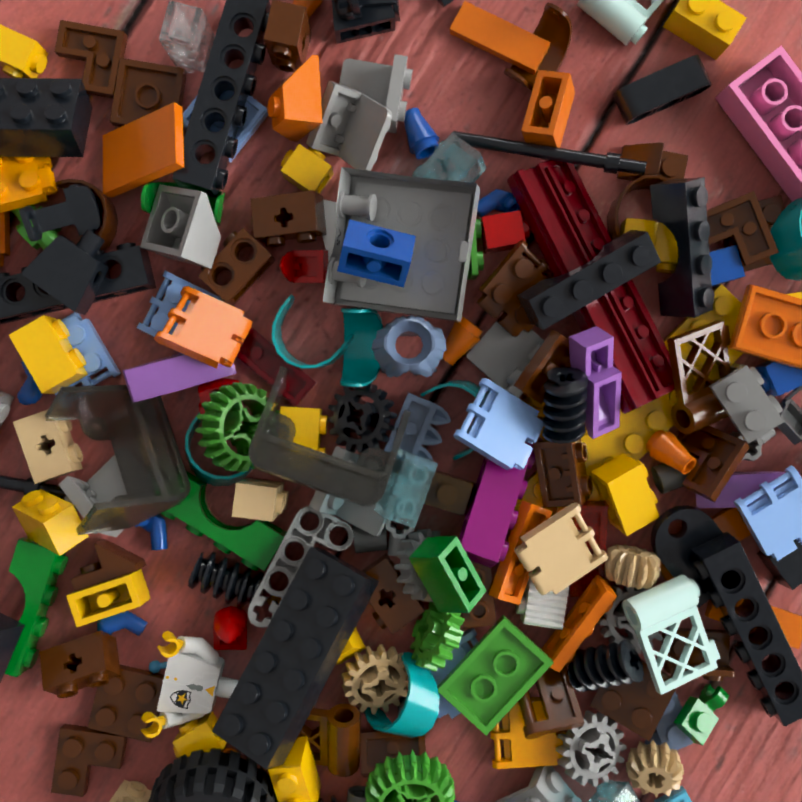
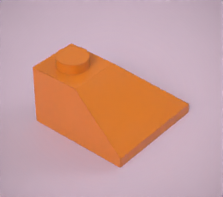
[267,55,323,142]

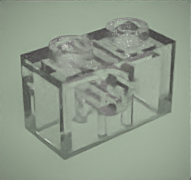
[159,0,215,73]

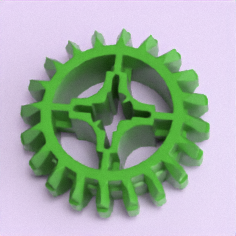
[195,382,280,472]
[365,749,455,802]

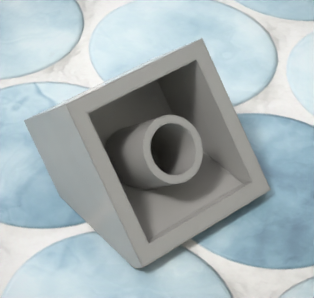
[140,184,221,269]

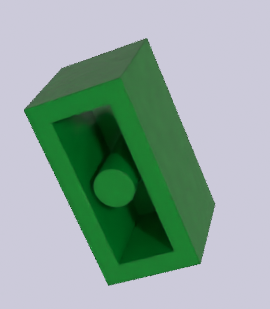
[409,536,487,613]

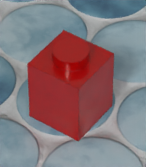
[481,210,530,254]

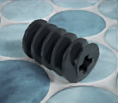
[542,367,588,444]
[188,552,264,610]
[568,640,644,692]

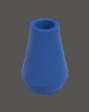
[404,108,440,159]

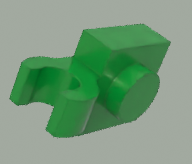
[673,684,729,746]

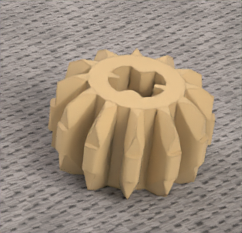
[603,544,661,590]
[626,739,684,798]

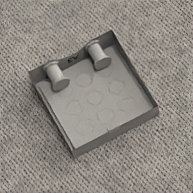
[323,167,480,322]

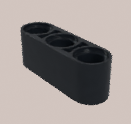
[613,55,712,125]

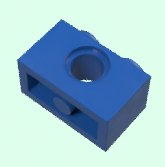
[337,219,416,288]

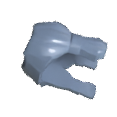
[371,315,447,378]

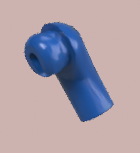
[477,189,521,218]
[97,611,148,636]

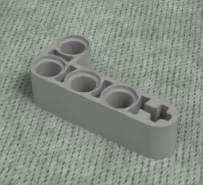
[248,506,354,628]

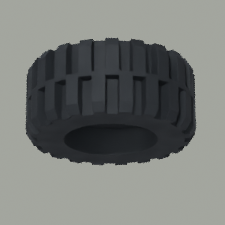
[149,748,278,802]

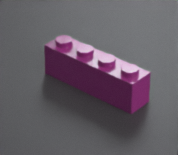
[458,441,535,568]

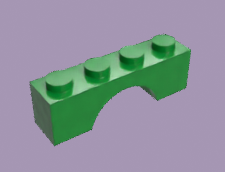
[152,466,287,571]
[5,536,68,677]

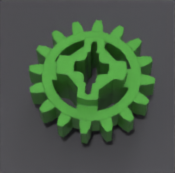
[410,602,465,672]

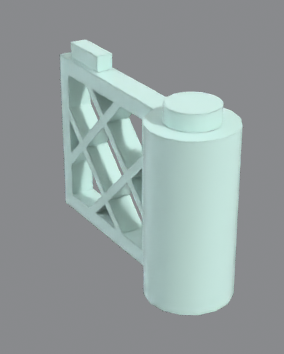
[577,0,664,46]
[622,575,721,695]

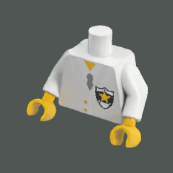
[140,631,239,738]

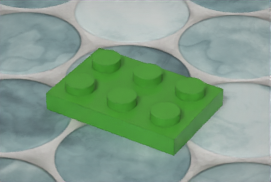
[437,615,553,736]

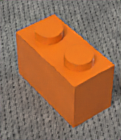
[521,70,575,148]

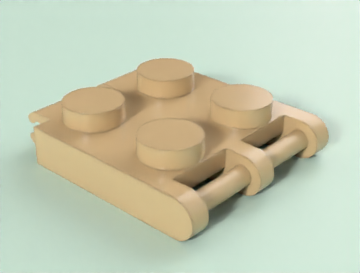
[514,502,608,595]

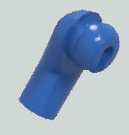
[17,361,43,405]
[132,508,168,550]

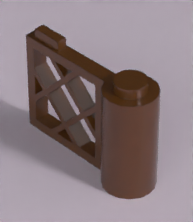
[667,320,731,434]
[300,703,360,777]

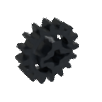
[327,384,397,454]

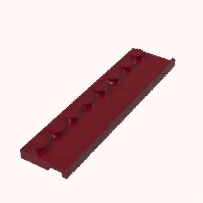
[507,160,675,414]

